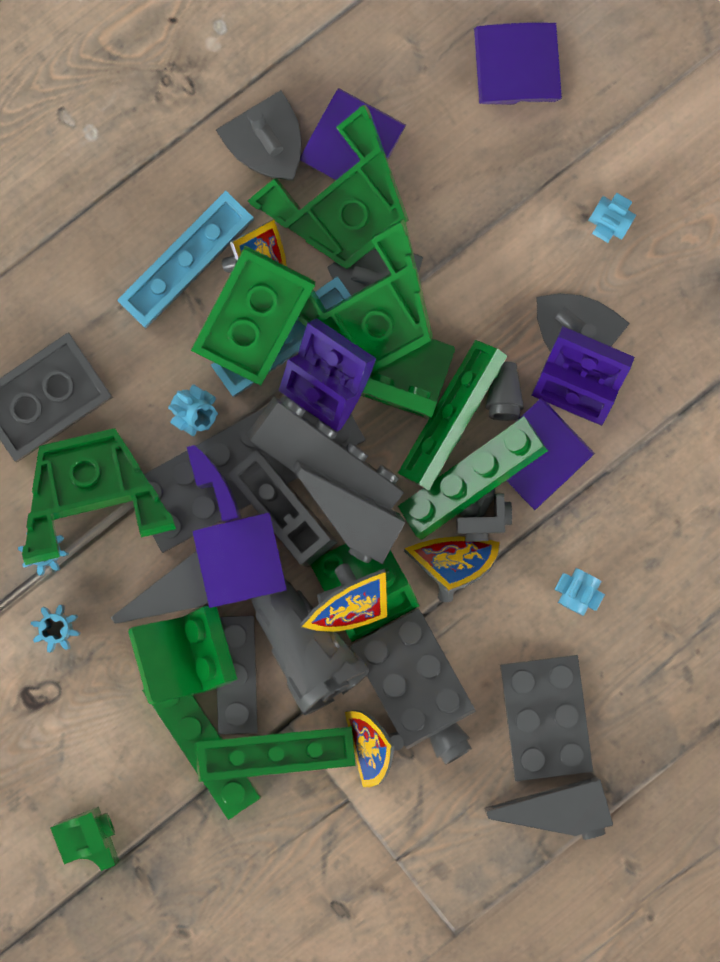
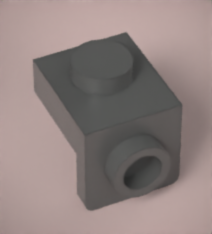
[456,493,512,542]

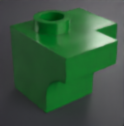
[50,806,120,871]

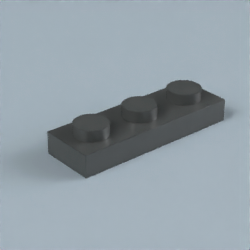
[217,616,258,734]

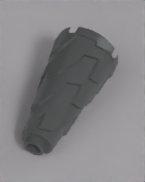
[251,578,370,715]

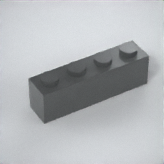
[247,396,404,509]

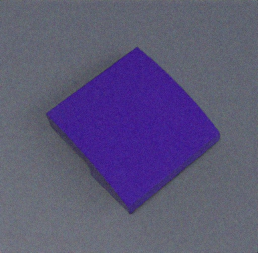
[474,22,562,105]
[300,88,406,180]
[279,319,376,431]
[531,326,635,426]
[506,397,595,510]
[187,445,242,522]
[192,512,287,608]

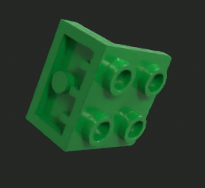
[361,339,455,420]
[311,543,420,642]
[128,606,237,704]

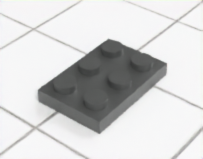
[0,332,113,462]
[351,608,476,749]
[500,655,593,781]

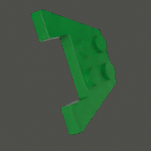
[247,105,409,269]
[298,219,433,373]
[22,428,176,565]

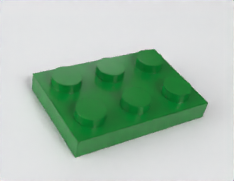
[191,245,315,386]

